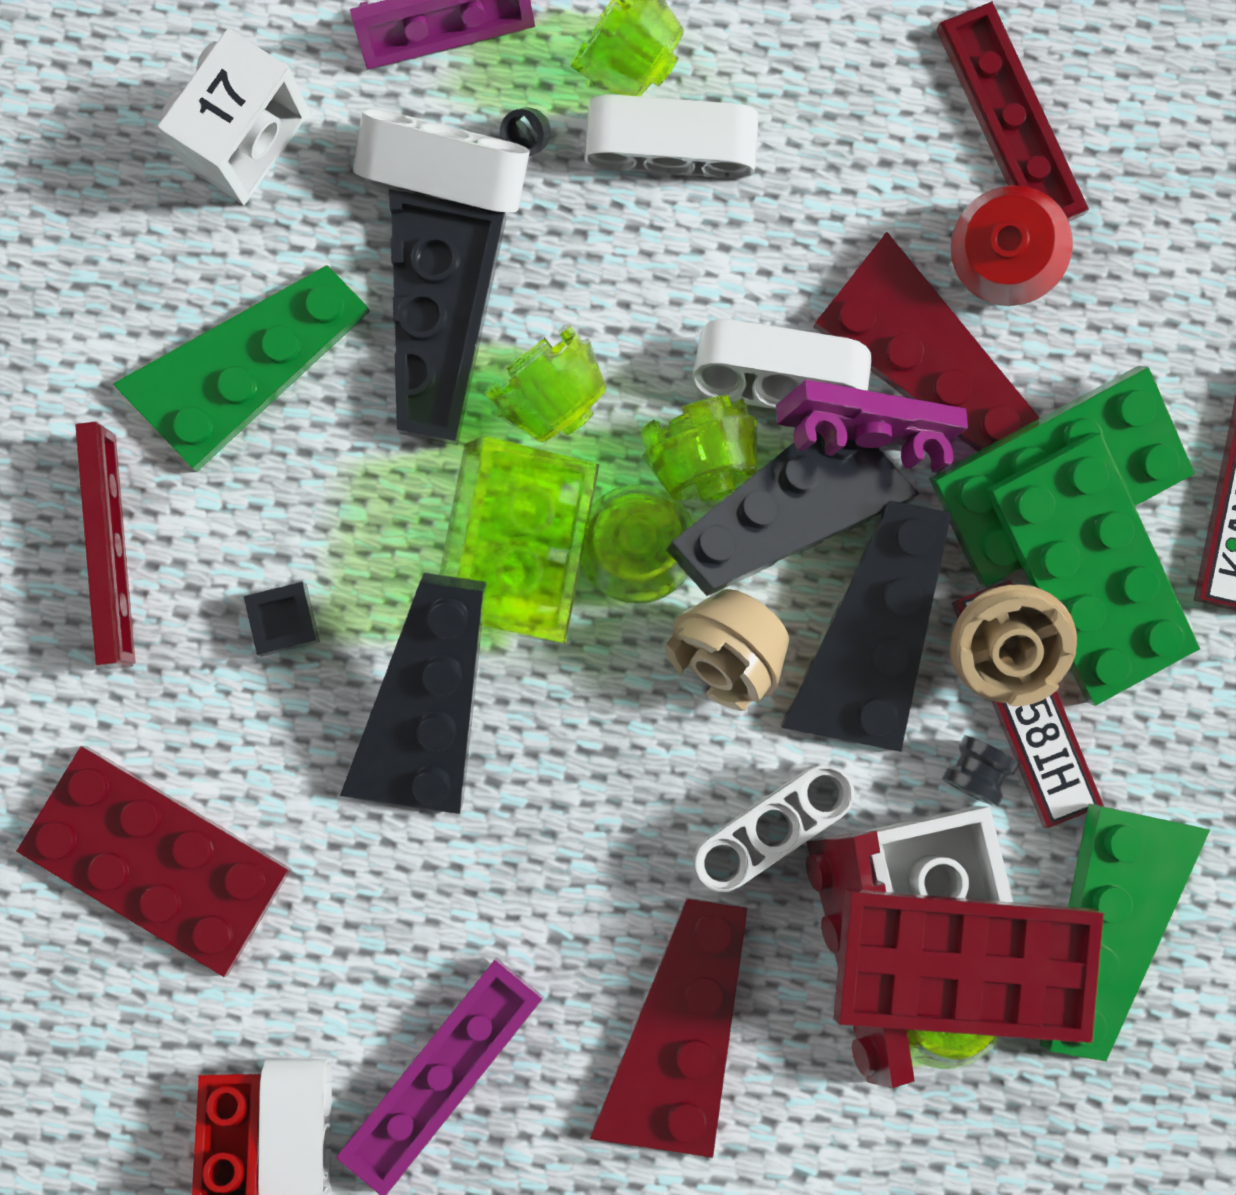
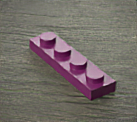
[336,957,544,1195]

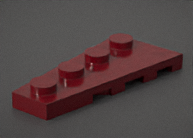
[813,232,1040,452]
[806,831,915,1089]
[590,897,748,1158]

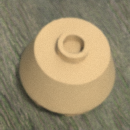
[950,585,1077,706]
[665,589,789,711]

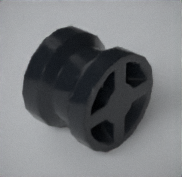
[942,735,1020,807]

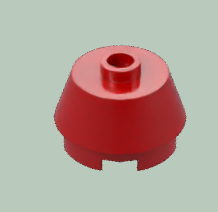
[951,185,1073,306]

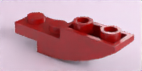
[192,1074,261,1195]

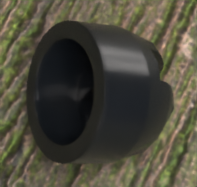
[500,107,551,156]

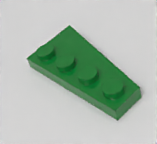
[113,265,370,472]
[1039,803,1211,1062]

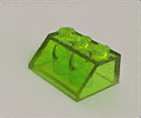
[439,436,600,643]

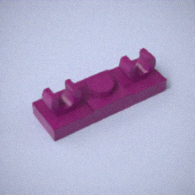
[350,0,536,70]
[776,379,968,473]

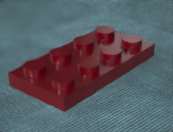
[16,746,292,977]
[833,889,1104,1043]

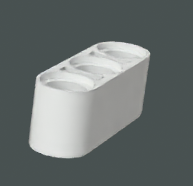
[584,94,759,179]
[353,109,530,212]
[692,319,871,409]
[693,766,854,892]
[258,1059,332,1195]

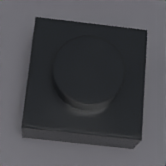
[243,582,320,657]

